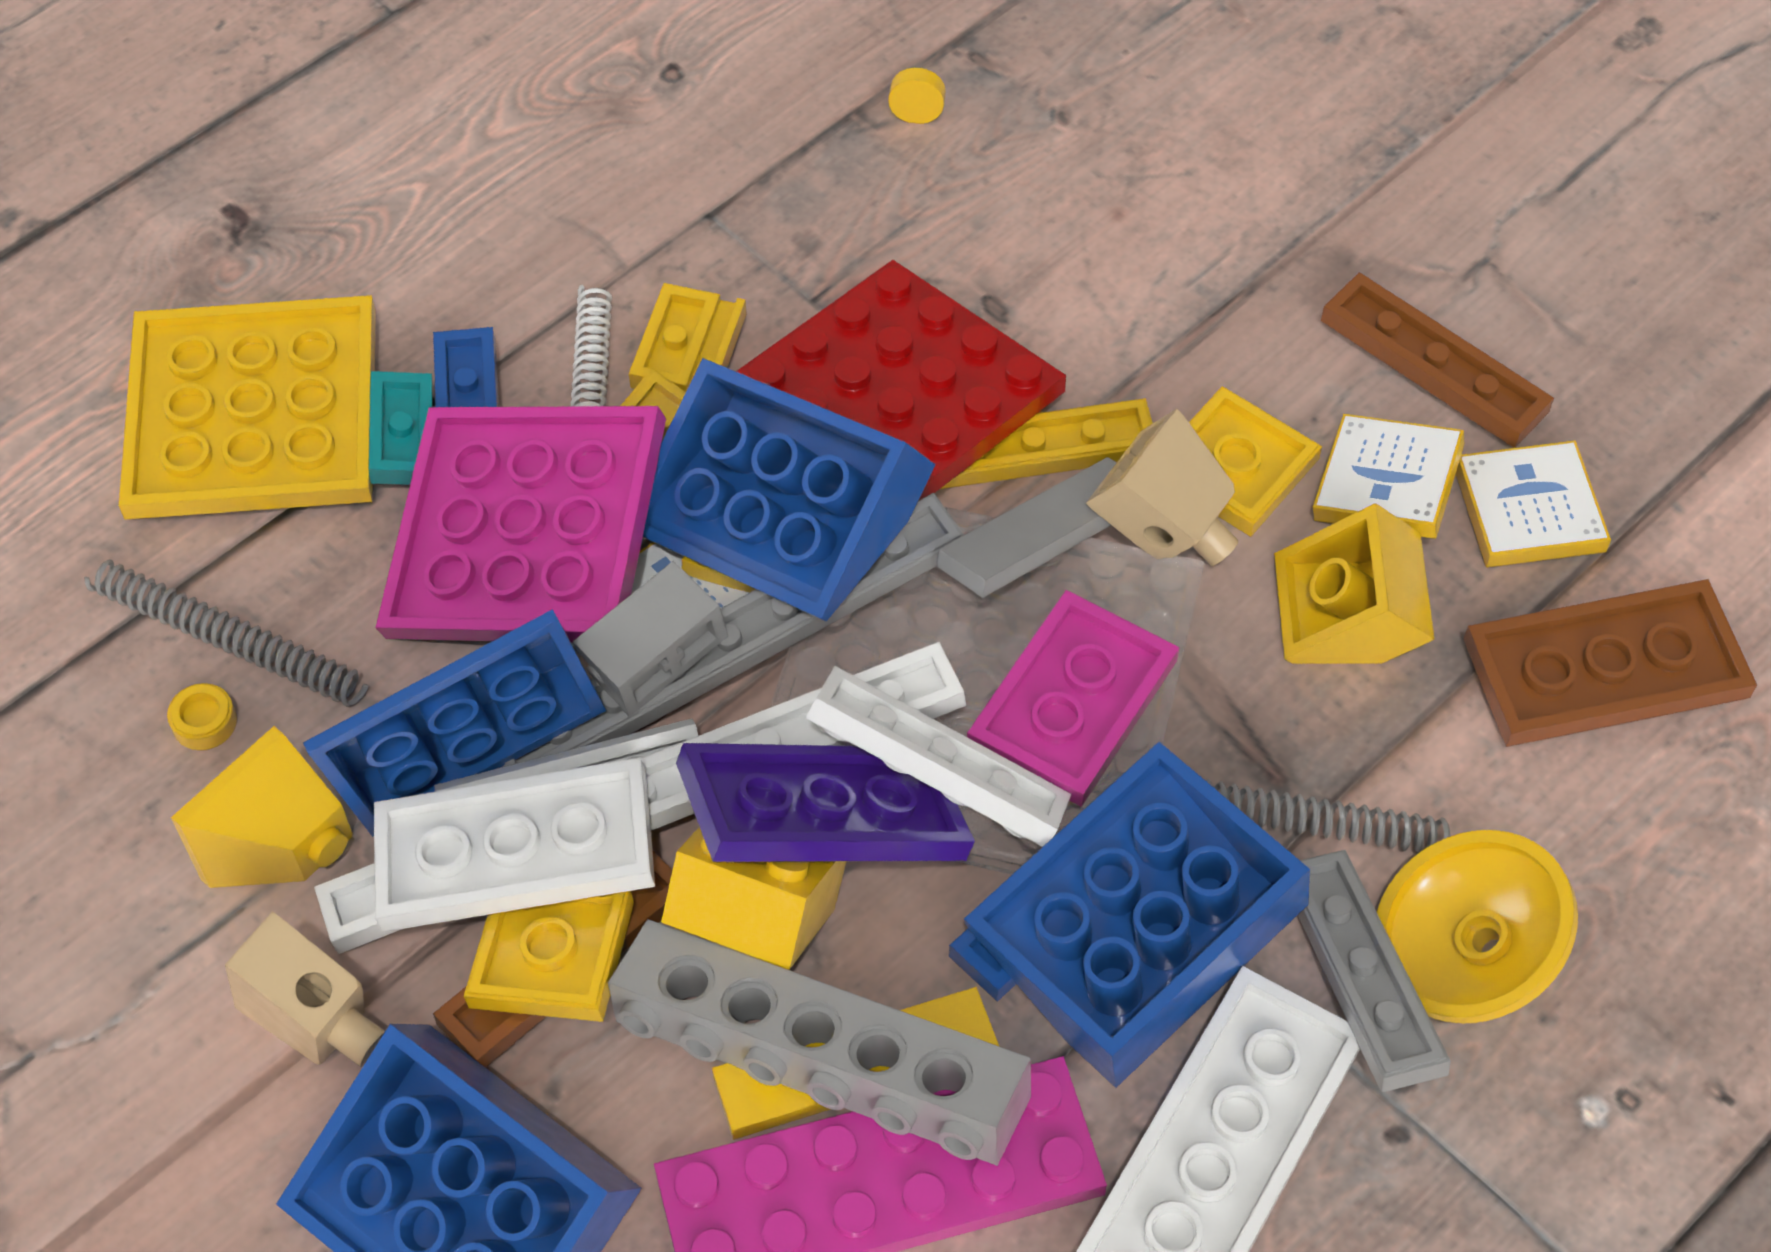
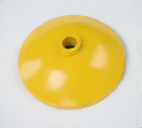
[1377,830,1578,1023]

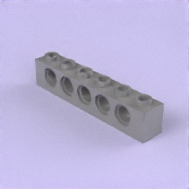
[608,919,1031,1166]

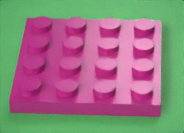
[375,406,666,643]

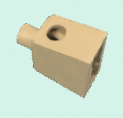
[1086,409,1238,566]
[225,911,385,1067]

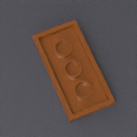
[1463,579,1757,747]

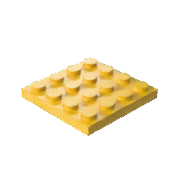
[118,295,376,520]

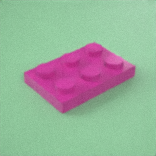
[967,590,1180,807]

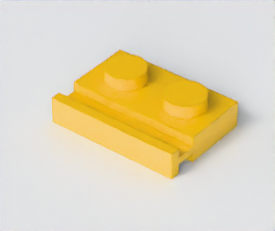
[628,283,747,392]

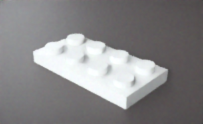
[374,757,655,932]

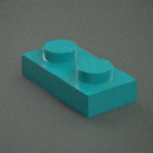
[369,371,432,485]

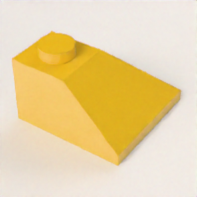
[171,726,353,888]

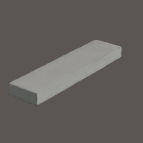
[937,457,1117,598]
[1298,850,1451,1093]

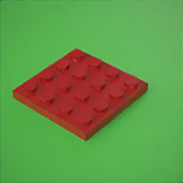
[736,260,1066,501]

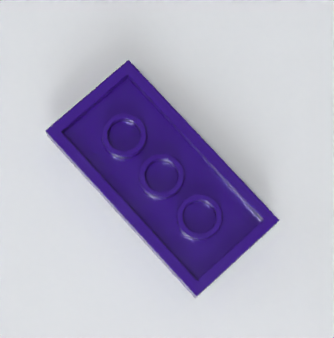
[676,743,975,862]

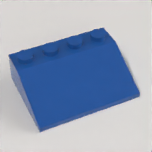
[643,358,936,622]
[303,609,606,837]
[964,742,1310,1088]
[276,1024,642,1252]

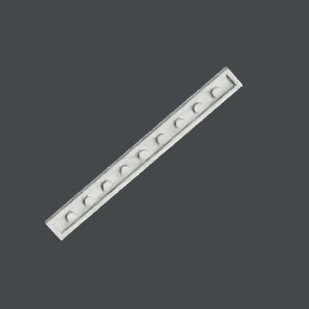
[314,642,966,954]

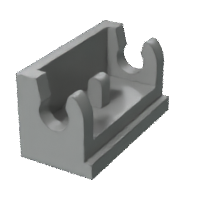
[573,561,728,717]

